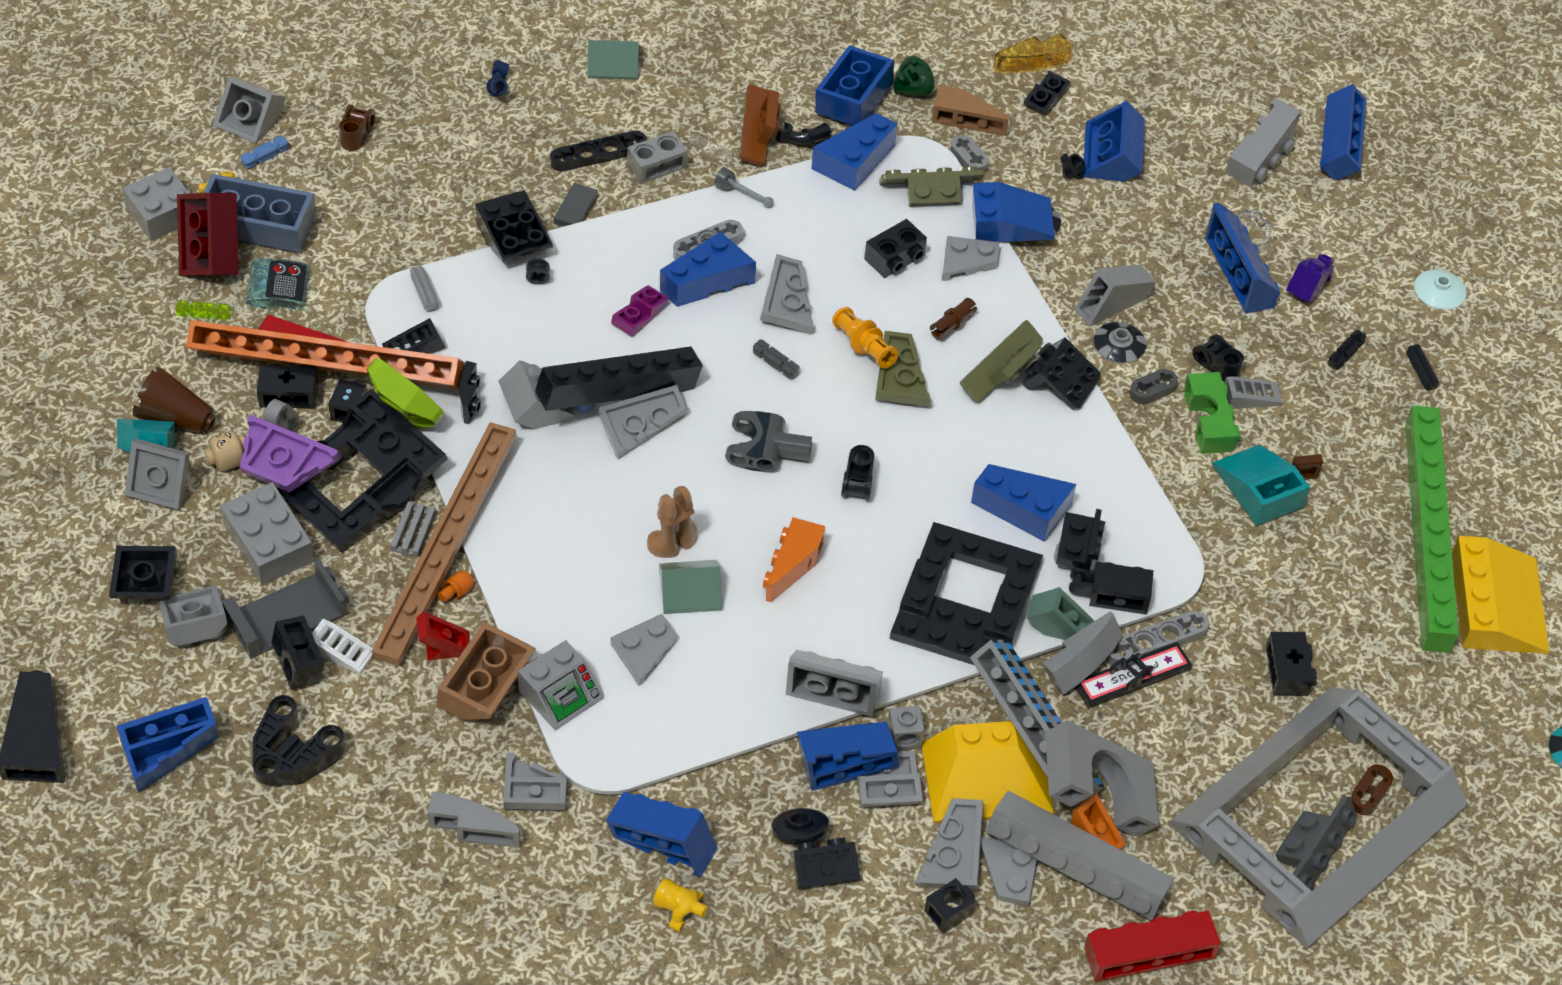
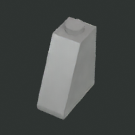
[1074,264,1157,327]

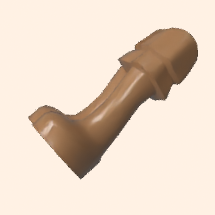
[647,486,697,558]

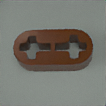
[1350,764,1393,815]

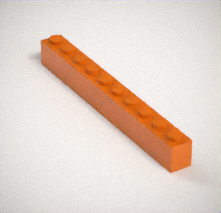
[186,320,465,390]

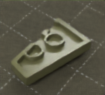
[875,331,931,407]

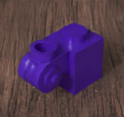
[1286,254,1334,303]

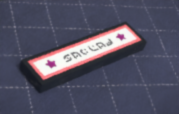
[1075,643,1192,709]

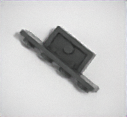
[1275,796,1357,891]

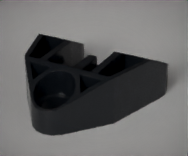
[253,695,346,785]

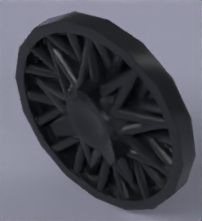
[771,808,829,843]

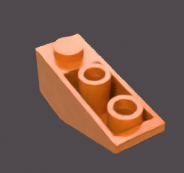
[762,517,826,602]

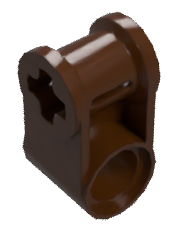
[339,104,376,151]

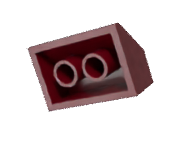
[177,193,239,275]

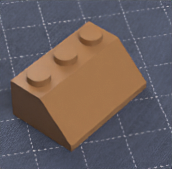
[437,622,536,720]

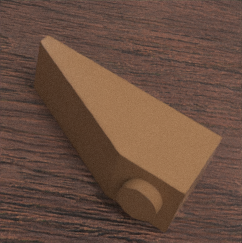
[932,85,1009,136]

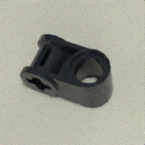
[1192,334,1244,382]
[841,445,875,500]

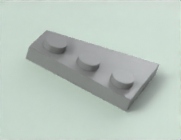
[915,798,983,891]

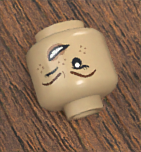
[204,431,245,472]

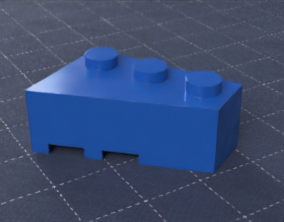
[971,464,1076,542]
[797,721,899,791]
[606,792,718,878]

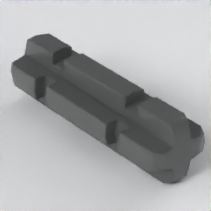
[753,339,800,379]

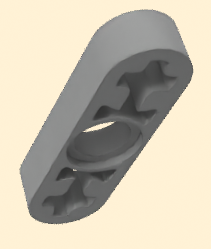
[673,220,743,260]

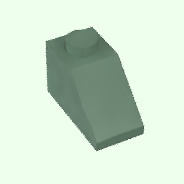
[1026,587,1094,640]

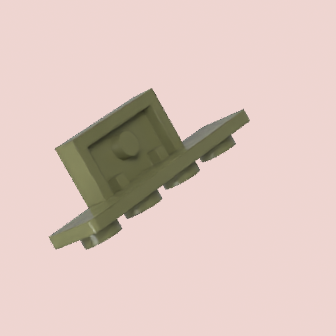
[879,166,985,206]
[960,320,1043,403]

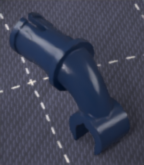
[486,59,510,97]

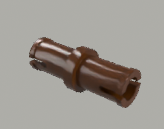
[930,298,977,339]

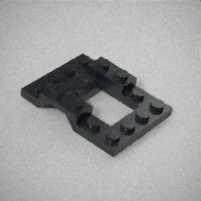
[267,389,448,553]
[890,522,1043,665]

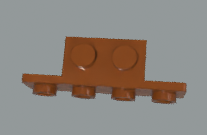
[739,84,781,166]

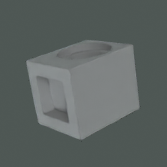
[887,706,924,751]

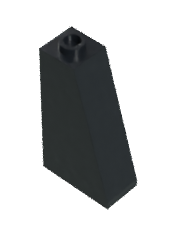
[0,670,65,783]

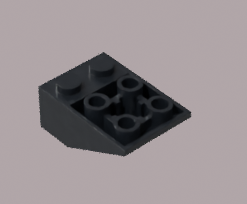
[475,190,553,261]

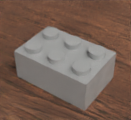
[220,482,314,585]

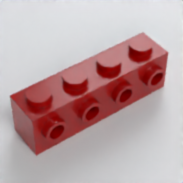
[1084,910,1221,982]

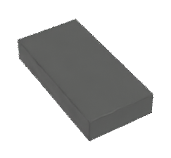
[554,183,598,227]

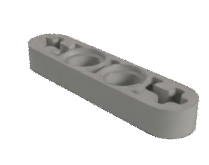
[1106,611,1209,665]

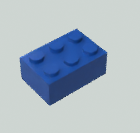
[815,45,894,125]

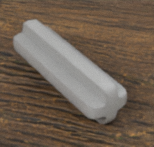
[410,265,439,311]

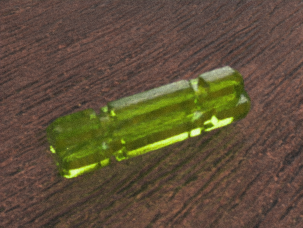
[175,300,230,320]

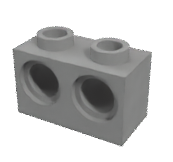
[627,131,688,184]

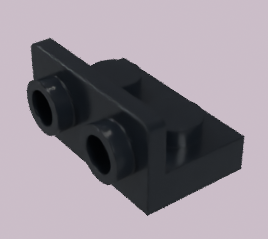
[1056,509,1105,570]
[790,837,860,889]

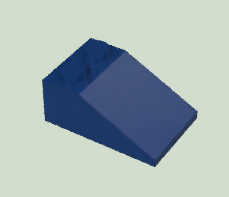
[972,182,1054,242]

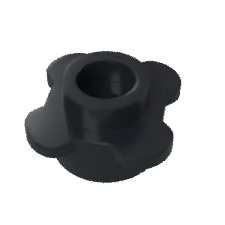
[1060,154,1086,180]

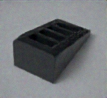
[382,318,446,354]

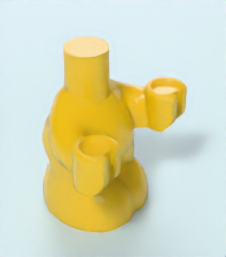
[653,878,708,932]

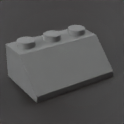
[786,650,883,717]

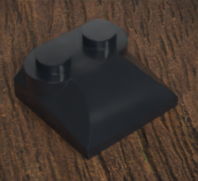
[109,546,177,599]

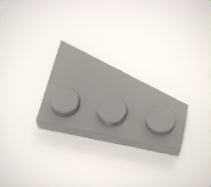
[760,254,814,334]
[598,385,687,459]

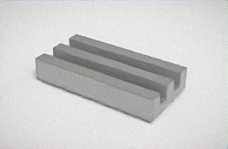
[390,501,436,557]

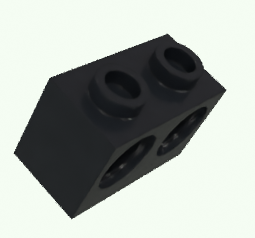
[864,219,927,278]
[271,615,324,690]

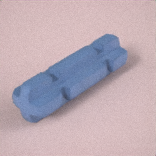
[240,135,289,169]

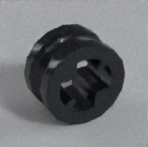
[526,259,550,285]

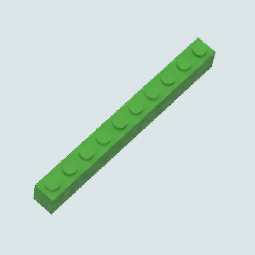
[1405,405,1459,653]

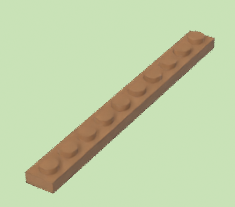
[371,422,517,666]

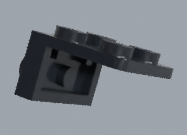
[1022,337,1101,410]

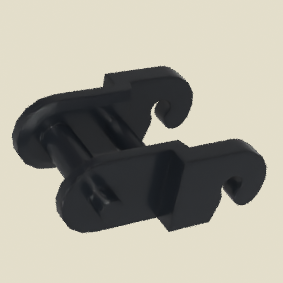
[1109,653,1154,692]

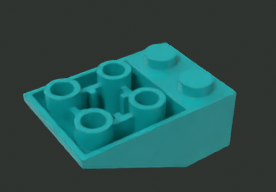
[1212,444,1310,526]

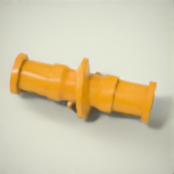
[832,307,899,369]

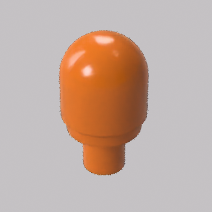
[437,571,474,603]

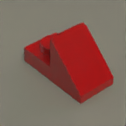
[416,611,470,661]

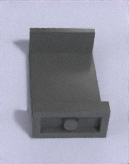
[222,558,349,659]

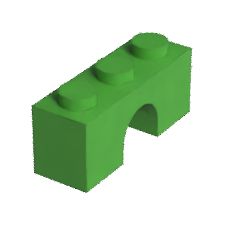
[1184,372,1240,454]

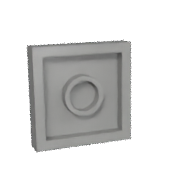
[125,439,190,510]

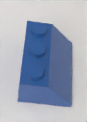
[1082,100,1145,182]

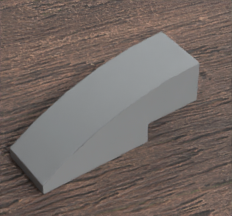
[1042,611,1123,695]
[428,791,521,848]

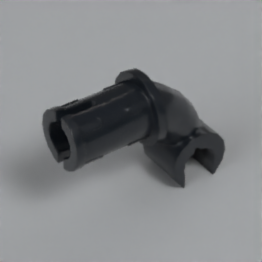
[776,122,832,148]

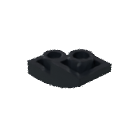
[1024,71,1071,115]
[460,361,481,424]

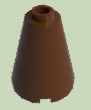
[132,366,216,433]

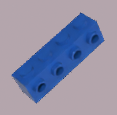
[1320,84,1367,180]

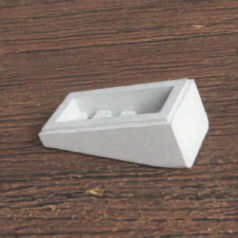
[312,619,373,675]

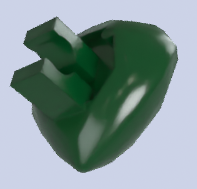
[894,55,935,96]

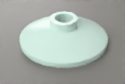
[1414,270,1467,310]

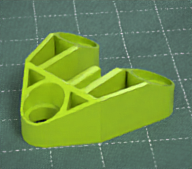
[366,358,444,429]

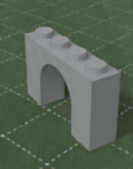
[1045,720,1159,836]

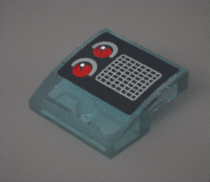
[246,259,309,310]

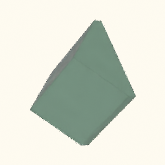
[588,40,639,80]
[659,560,722,614]

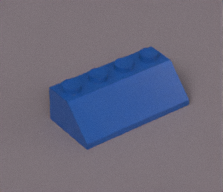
[1205,203,1280,314]

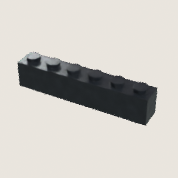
[535,346,703,411]

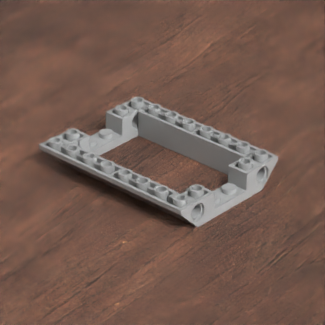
[1169,687,1468,949]

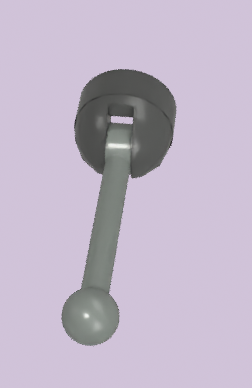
[714,167,774,207]

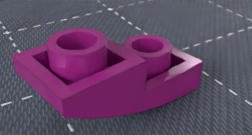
[611,285,669,336]

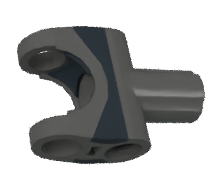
[725,411,813,472]

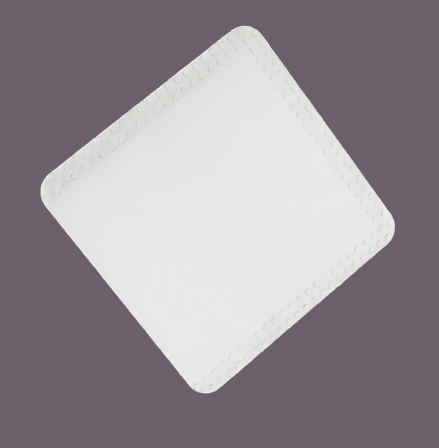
[365,136,1204,795]

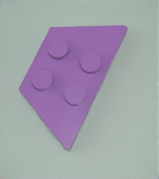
[240,414,342,492]

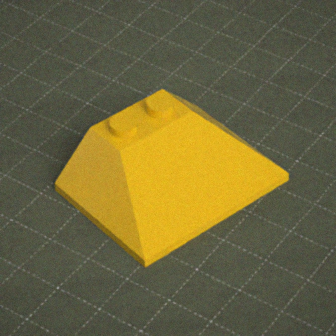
[922,721,1054,823]

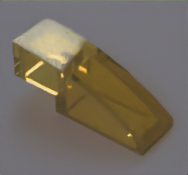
[993,33,1073,73]

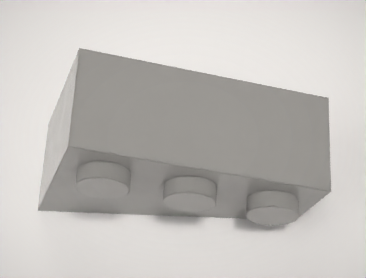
[1226,98,1301,188]

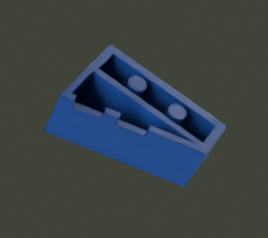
[811,113,898,191]
[660,231,756,307]
[117,697,219,793]

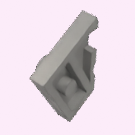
[942,236,1000,281]
[610,614,677,686]
[503,753,567,810]
[980,836,1037,907]

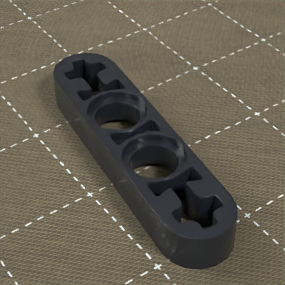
[550,131,647,172]

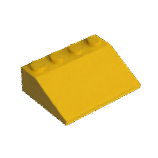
[1452,536,1550,654]

